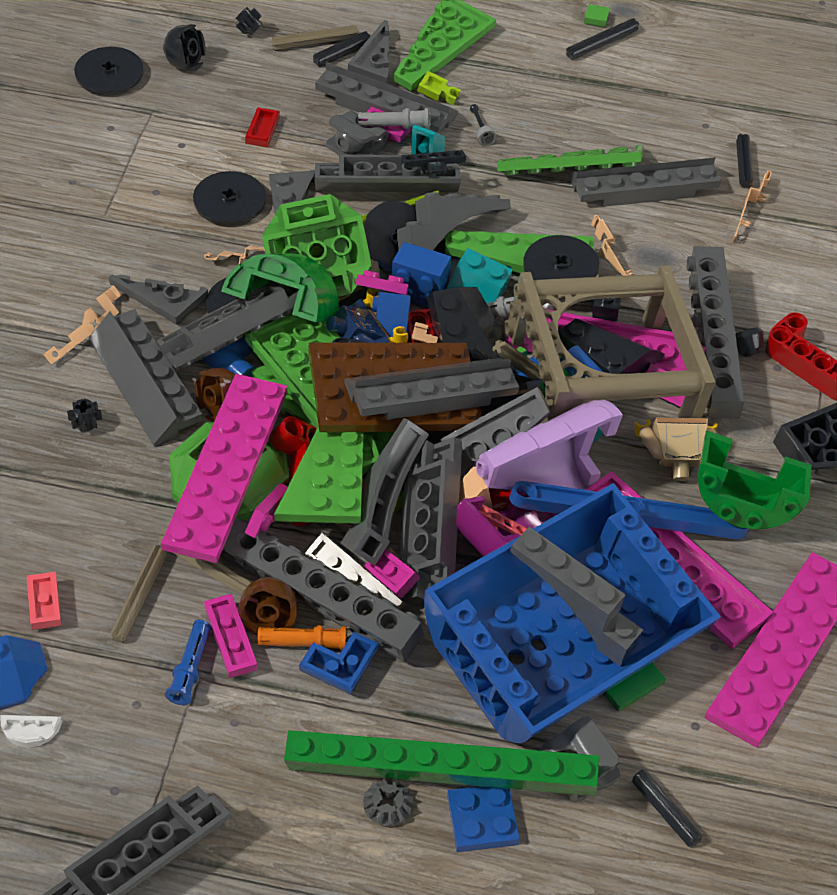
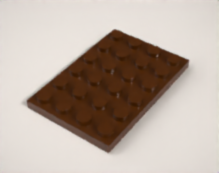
[308,343,482,432]

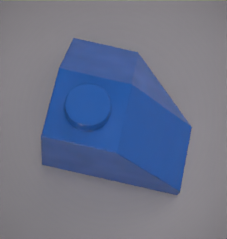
[372,291,411,337]
[0,635,48,710]

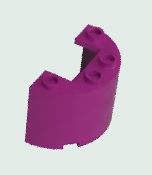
[456,492,558,557]

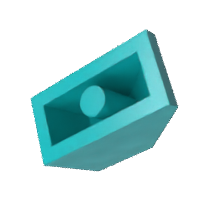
[411,125,445,164]

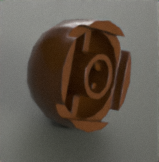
[195,368,235,422]
[238,577,298,634]

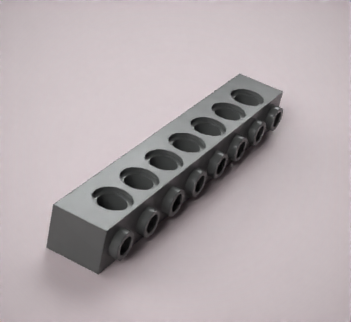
[687,246,744,419]
[220,518,424,662]

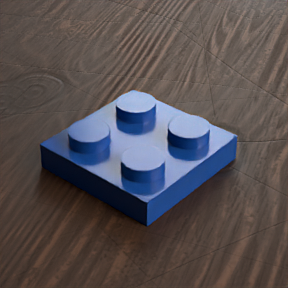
[447,786,520,852]

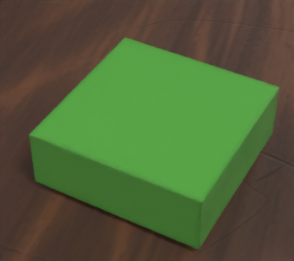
[584,4,610,27]

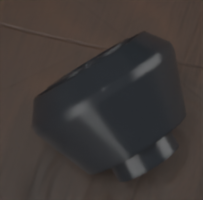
[735,327,764,357]

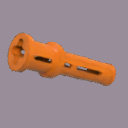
[258,625,347,651]

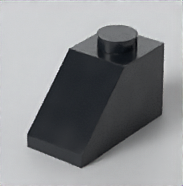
[592,298,621,322]

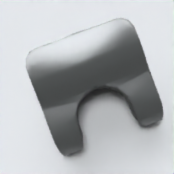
[326,110,389,155]
[541,717,620,802]

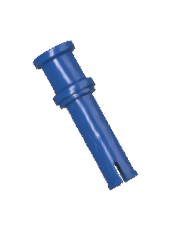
[165,620,211,705]

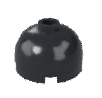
[163,24,206,70]

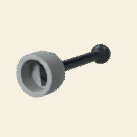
[470,104,496,146]

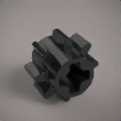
[235,7,262,35]
[67,398,102,432]

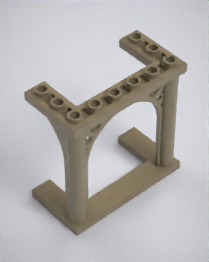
[505,265,716,424]

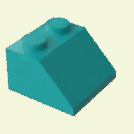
[447,248,513,303]

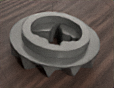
[363,778,413,826]

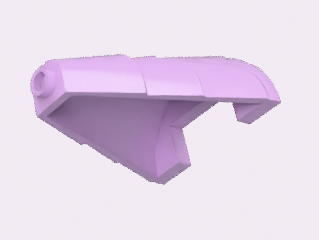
[476,400,623,490]

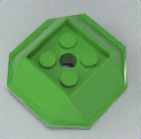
[262,194,372,298]
[169,422,289,520]

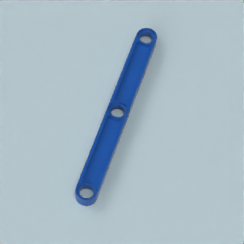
[509,481,749,539]

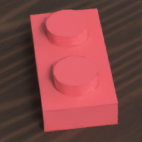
[27,572,62,630]

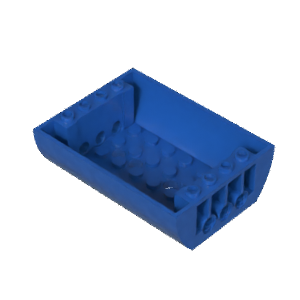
[424,483,721,743]

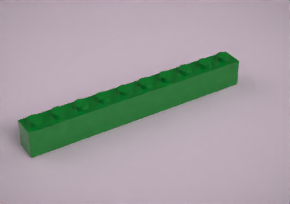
[284,730,599,796]

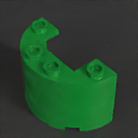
[221,253,339,322]
[698,430,812,530]

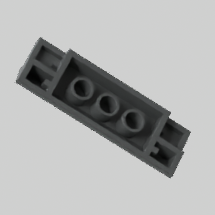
[315,62,458,133]
[315,155,461,192]
[569,157,721,207]
[156,281,299,372]
[89,309,203,447]
[344,358,519,420]
[397,437,462,605]
[43,785,232,895]

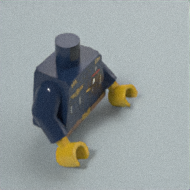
[326,288,408,343]

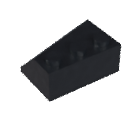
[427,287,510,361]
[558,318,665,374]
[773,403,837,470]

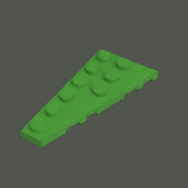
[394,0,496,91]
[497,145,644,175]
[445,230,594,273]
[274,426,363,524]

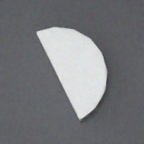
[0,715,62,748]

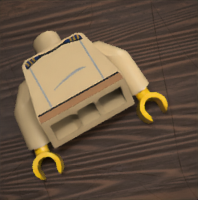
[635,418,718,481]

